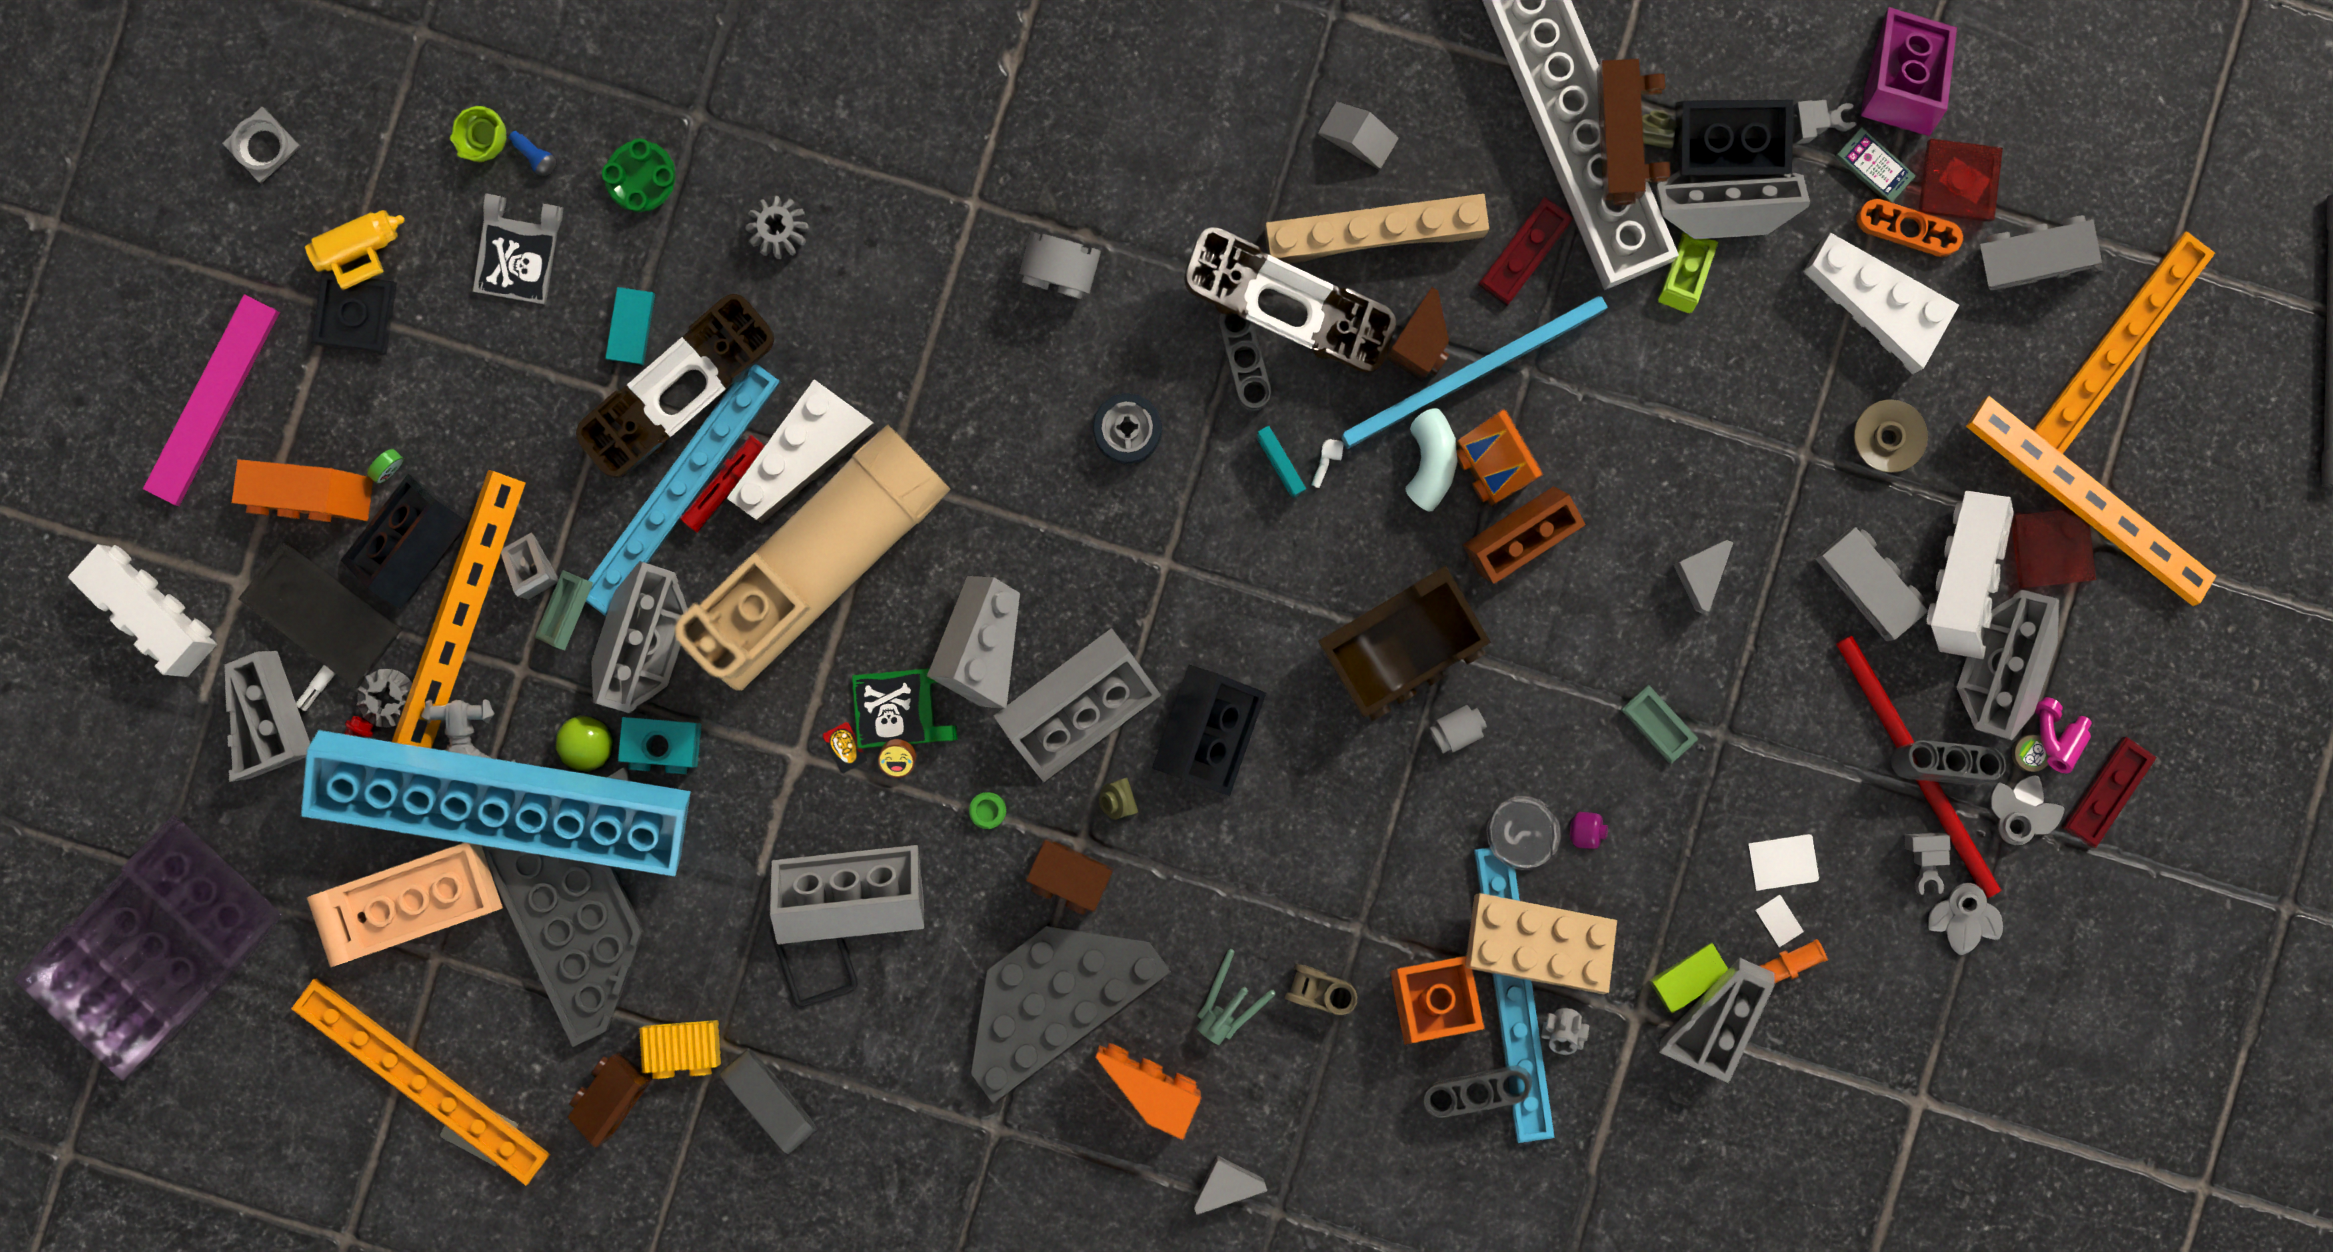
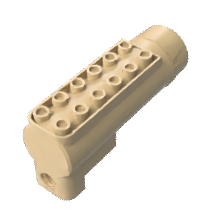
[675,425,951,691]

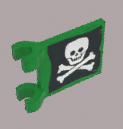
[852,668,958,748]

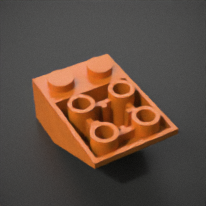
[1096,1043,1201,1140]

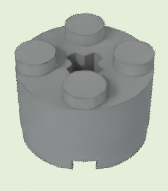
[1019,231,1101,299]

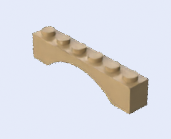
[1265,194,1489,264]

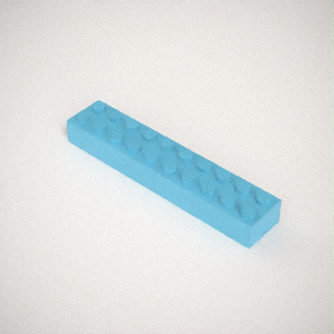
[301,730,691,876]

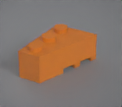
[232,459,373,522]

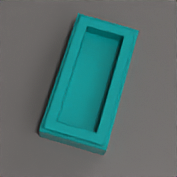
[605,287,655,366]
[1256,425,1306,498]

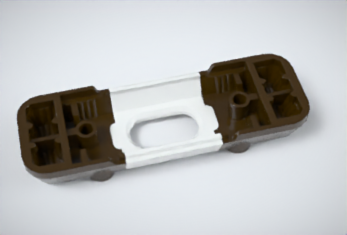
[1184,227,1396,373]
[576,294,774,478]

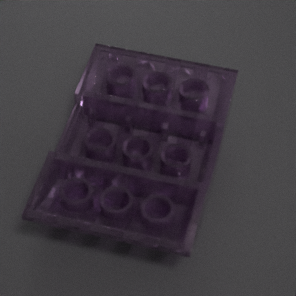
[14,814,283,1081]

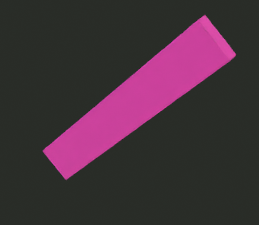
[143,294,280,506]

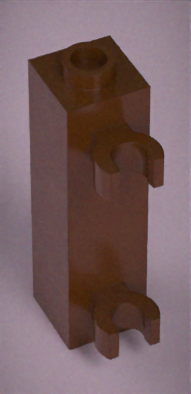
[1597,59,1670,205]

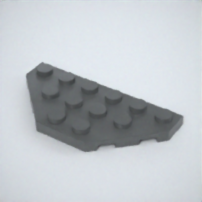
[482,845,644,1047]
[971,926,1171,1103]

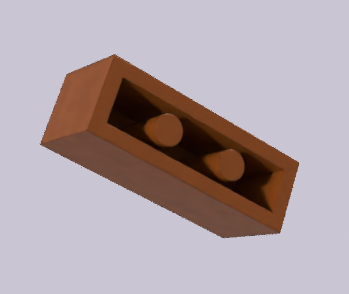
[1463,486,1586,584]

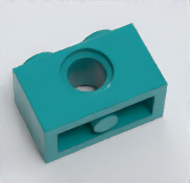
[618,717,701,774]

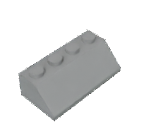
[993,628,1161,782]
[770,845,924,944]

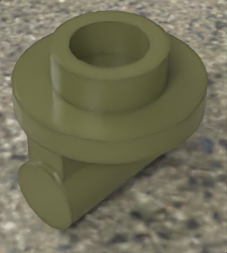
[1642,110,1677,149]
[1099,778,1138,820]

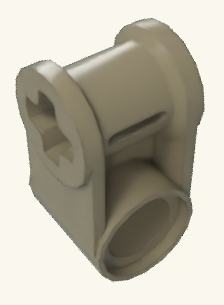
[1284,963,1357,1015]

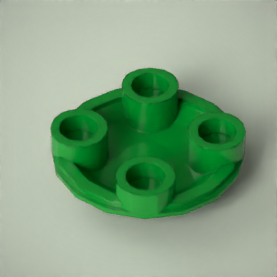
[602,138,676,212]

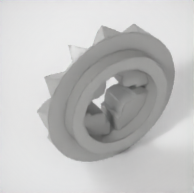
[356,669,412,727]

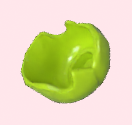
[450,106,506,162]
[555,715,613,772]

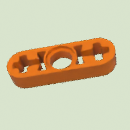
[1856,199,1963,257]

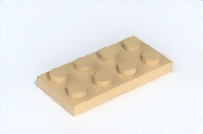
[1465,893,1617,994]

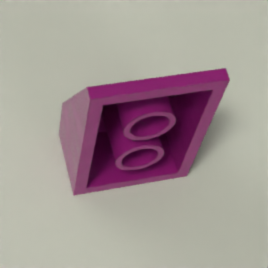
[1861,7,1957,136]

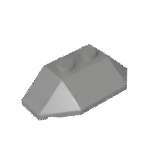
[1656,171,1810,239]
[591,561,688,713]
[1956,590,2059,740]

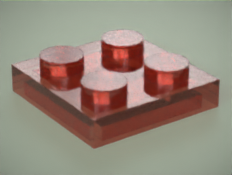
[1919,138,2003,222]
[2012,509,2096,589]

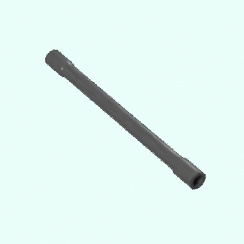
[2321,195,2333,487]

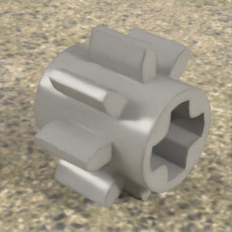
[1541,1008,1590,1055]

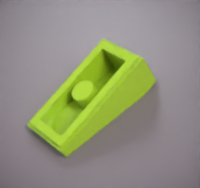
[1658,231,1718,313]
[1649,942,1728,1014]

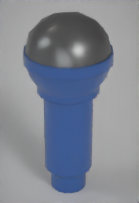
[508,131,556,176]

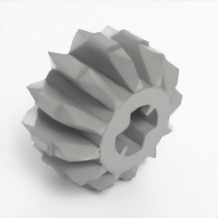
[746,196,809,259]

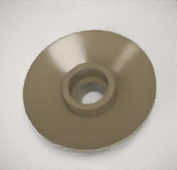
[1854,399,1928,473]

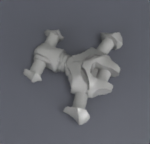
[421,699,515,762]

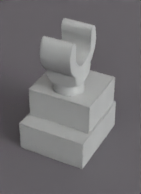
[1793,100,1856,145]
[1904,833,1950,895]

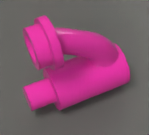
[2035,697,2092,774]

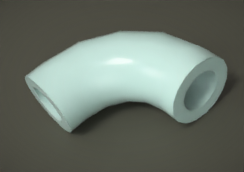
[1405,408,1458,511]

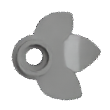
[1991,775,2065,845]
[1928,883,2003,955]

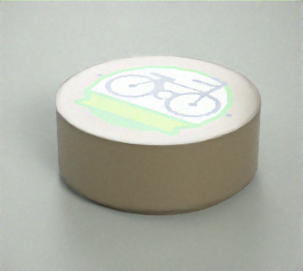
[2011,735,2049,772]

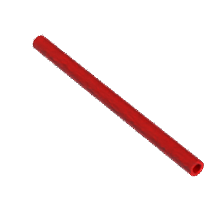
[1836,635,2001,898]

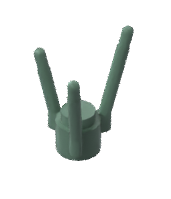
[1196,949,1275,1045]

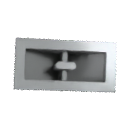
[1318,101,1399,170]
[501,532,559,600]
[1674,540,1733,614]
[1194,1155,1267,1214]

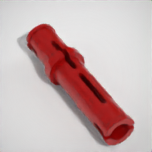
[679,434,765,533]

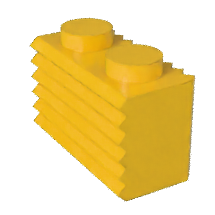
[639,1020,721,1079]

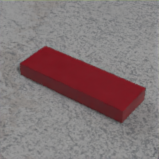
[1478,197,1574,306]
[2062,737,2157,848]

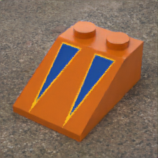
[1456,409,1543,507]

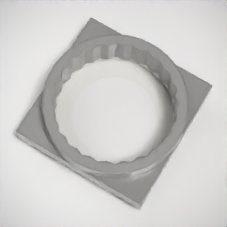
[222,106,301,184]

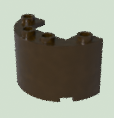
[1318,565,1491,721]

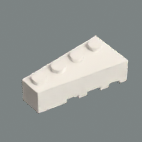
[1803,233,1959,374]
[727,380,878,523]
[1927,491,2014,659]
[68,544,217,677]

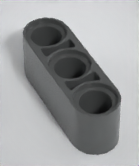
[1219,313,1271,412]
[1891,740,2006,785]
[720,1048,817,1154]
[1424,1066,1532,1118]

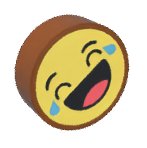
[878,739,916,778]

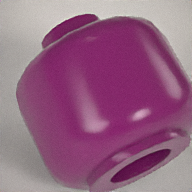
[1570,812,1608,849]

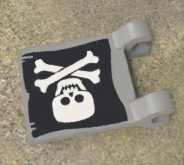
[473,194,563,304]

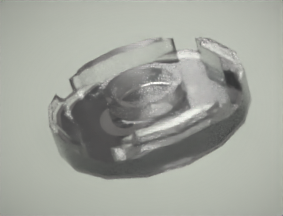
[1487,796,1561,870]

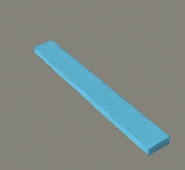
[1341,296,1608,449]
[586,364,781,616]
[1474,847,1554,1143]

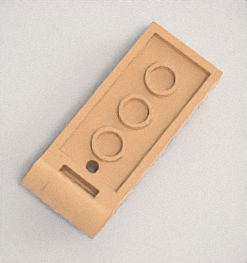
[307,843,503,967]

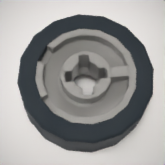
[1093,393,1162,464]

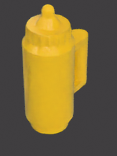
[305,210,404,290]

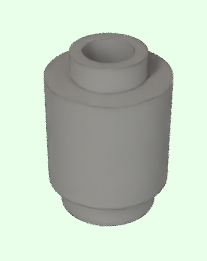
[1429,705,1487,754]

